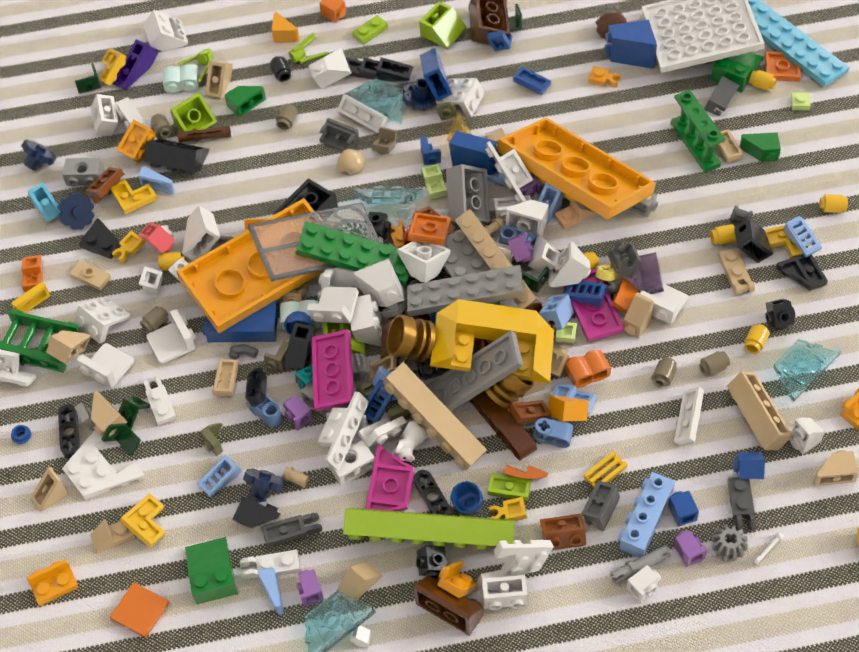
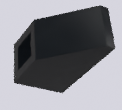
[285,322,315,370]
[232,495,281,528]

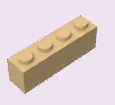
[727,371,793,450]

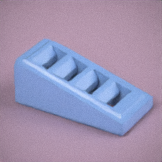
[138,166,175,194]
[783,216,822,257]
[197,455,242,498]
[258,567,284,615]

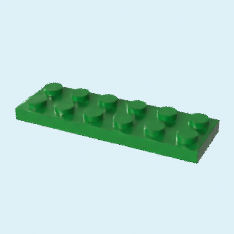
[295,221,409,286]

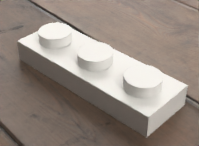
[337,95,388,133]
[674,387,704,446]

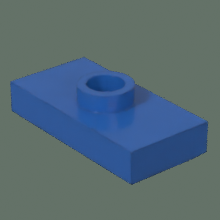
[513,67,551,96]

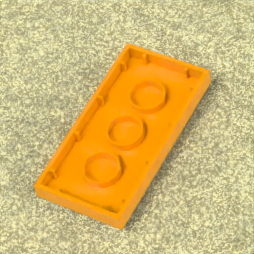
[497,117,656,220]
[177,198,328,333]

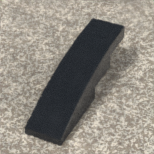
[346,57,414,81]

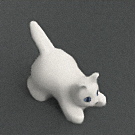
[392,420,431,463]

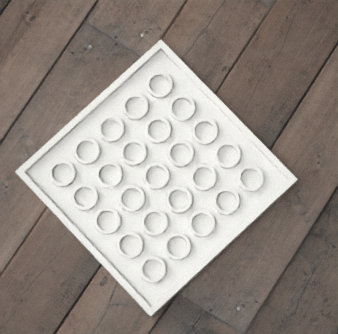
[642,0,765,73]

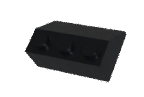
[144,139,209,174]
[273,178,338,222]

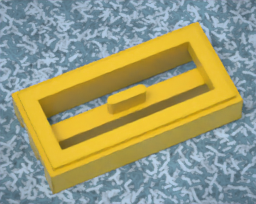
[11,282,50,313]
[583,451,628,488]

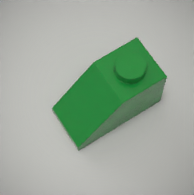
[224,86,266,118]
[739,132,781,161]

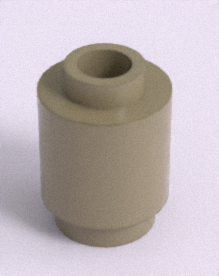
[276,104,298,130]
[150,114,172,139]
[140,306,169,333]
[699,351,730,377]
[652,357,677,387]

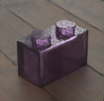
[634,252,664,294]

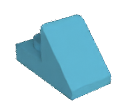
[27,183,60,223]

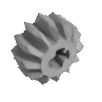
[352,352,370,381]
[712,524,748,561]

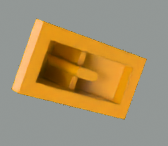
[272,12,299,42]
[548,394,589,421]

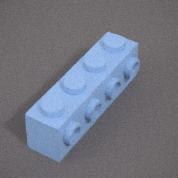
[618,472,675,558]

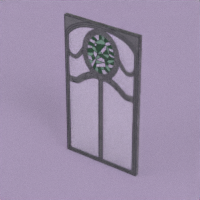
[248,202,381,281]

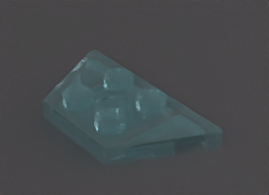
[344,78,404,124]
[354,186,423,204]
[773,339,841,402]
[305,590,376,652]

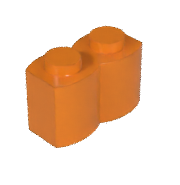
[565,350,611,388]

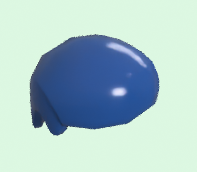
[284,311,313,335]
[450,481,483,515]

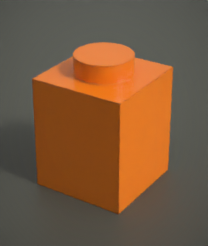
[319,0,346,23]

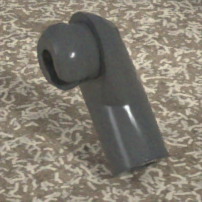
[603,280,619,294]
[228,344,258,359]

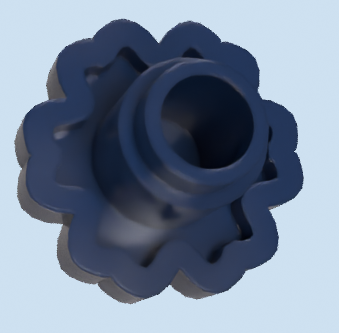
[402,79,436,111]
[21,139,57,171]
[57,193,95,230]
[243,468,285,502]

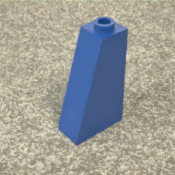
[420,48,452,101]
[202,300,279,342]

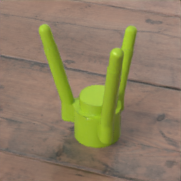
[288,33,328,64]
[178,48,214,83]

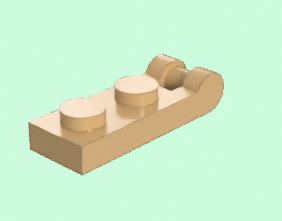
[718,248,755,295]

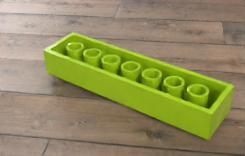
[343,508,516,549]

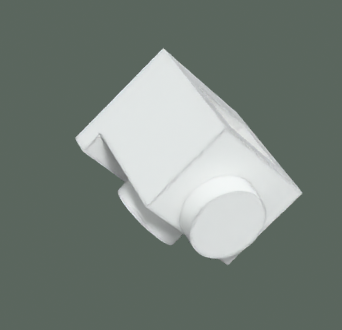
[139,267,163,295]
[627,565,661,604]

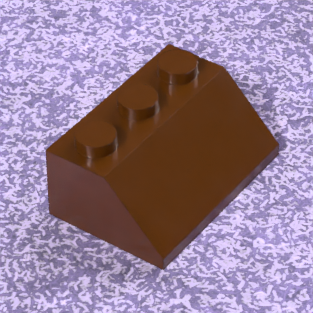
[468,0,510,45]
[413,575,483,636]

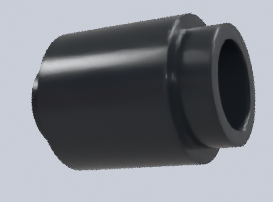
[270,56,291,82]

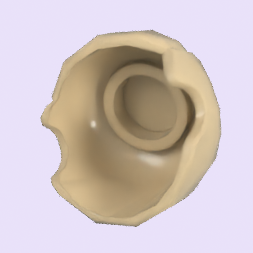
[337,149,365,175]

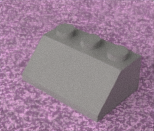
[446,164,490,224]

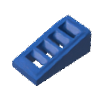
[565,282,607,307]
[364,379,394,423]

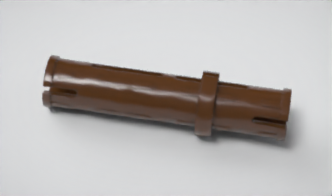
[177,126,231,143]

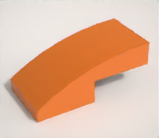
[21,255,43,292]
[611,278,639,314]
[504,465,549,479]

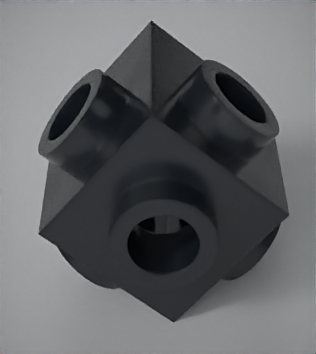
[363,212,391,242]
[765,298,795,330]
[416,545,448,579]

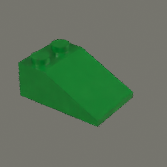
[710,52,764,93]
[185,537,238,605]

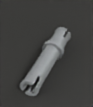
[610,544,671,584]

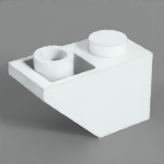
[528,236,560,274]
[789,418,825,454]

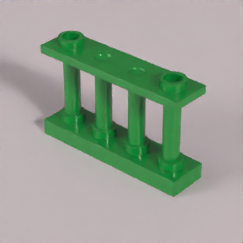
[670,90,726,173]
[0,309,81,373]

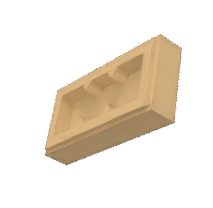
[716,129,744,163]
[69,260,111,291]
[212,359,239,397]

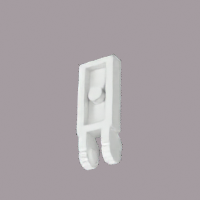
[142,373,177,426]
[240,549,300,579]

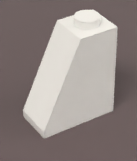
[182,205,220,261]

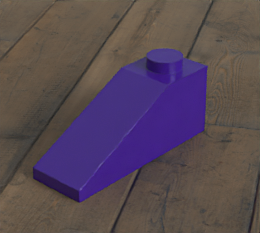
[112,39,159,90]

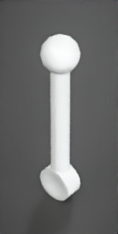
[754,532,784,565]

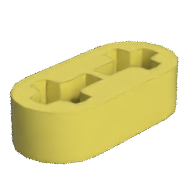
[595,264,622,281]

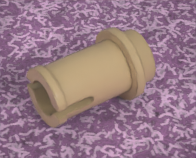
[485,218,505,237]
[282,467,310,488]

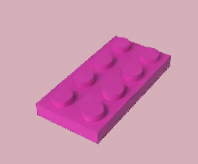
[563,269,625,343]
[311,329,354,411]

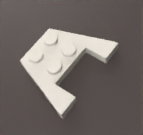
[62,430,146,499]
[476,540,553,591]

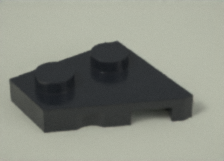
[79,218,121,259]
[776,254,828,291]

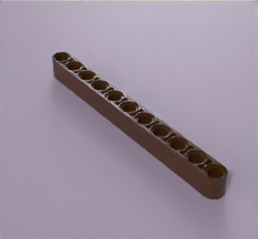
[402,308,537,461]

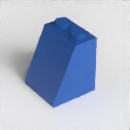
[604,19,657,69]

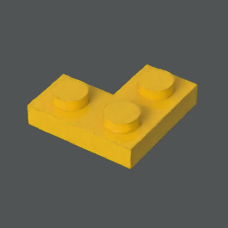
[99,48,127,86]
[110,179,158,215]
[764,225,808,258]
[120,493,166,548]

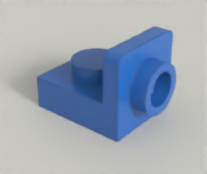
[487,30,512,51]
[420,137,441,165]

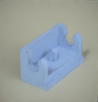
[539,294,574,330]

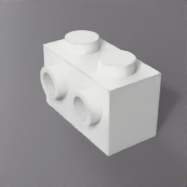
[482,575,527,610]

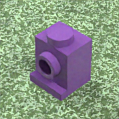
[513,172,542,197]
[508,232,533,263]
[283,395,313,431]
[674,530,707,567]
[296,569,324,607]

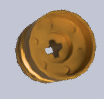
[387,315,435,362]
[485,373,534,409]

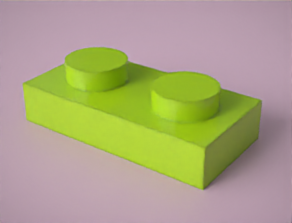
[352,15,388,45]
[487,473,531,501]

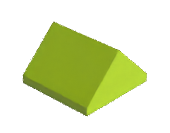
[170,92,217,132]

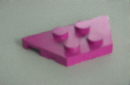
[365,445,415,511]

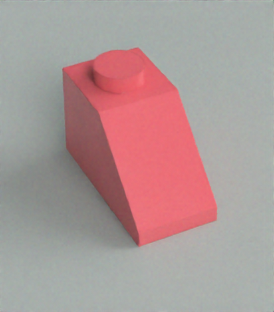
[138,222,175,254]

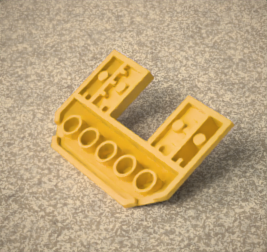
[430,299,554,384]

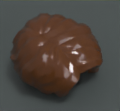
[595,12,627,40]

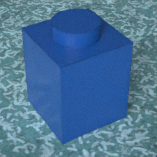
[733,452,765,479]
[668,490,699,527]

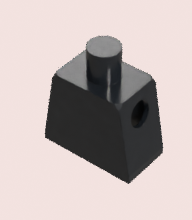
[735,217,773,263]

